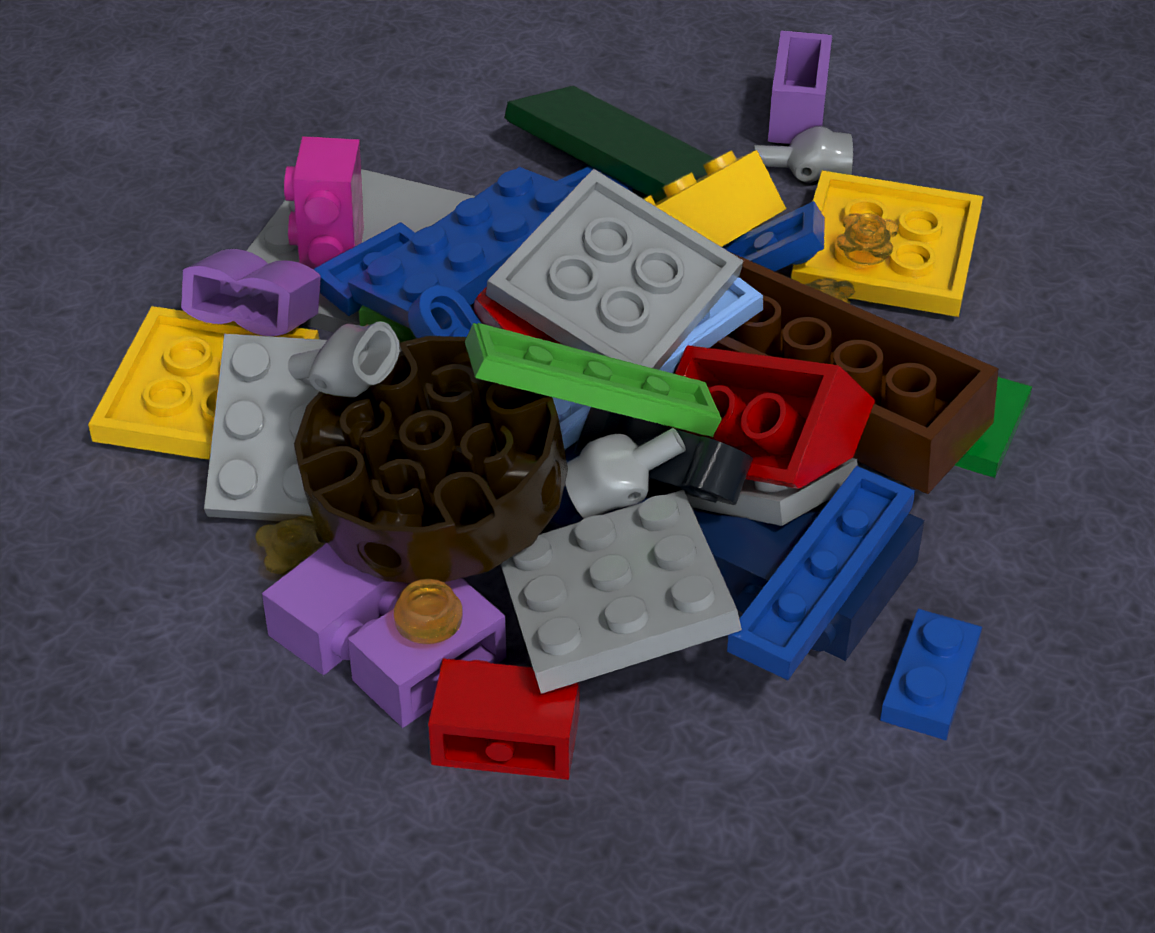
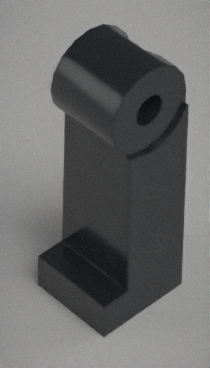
[573,407,753,505]

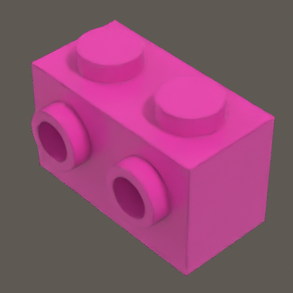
[284,136,364,269]

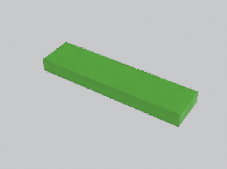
[465,323,722,437]

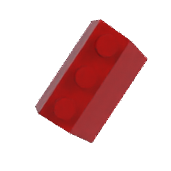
[669,345,875,489]

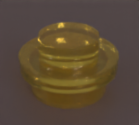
[394,579,463,644]

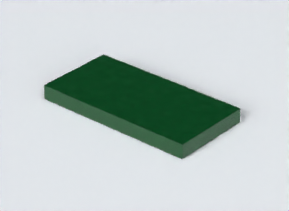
[504,86,714,201]

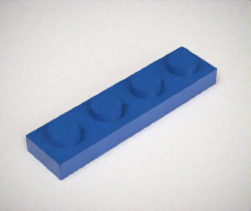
[727,466,915,680]

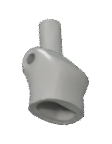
[754,126,853,183]
[288,321,400,397]
[565,428,686,519]

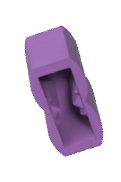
[181,249,321,336]

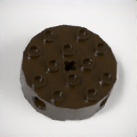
[294,336,568,587]

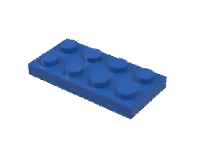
[348,167,575,329]

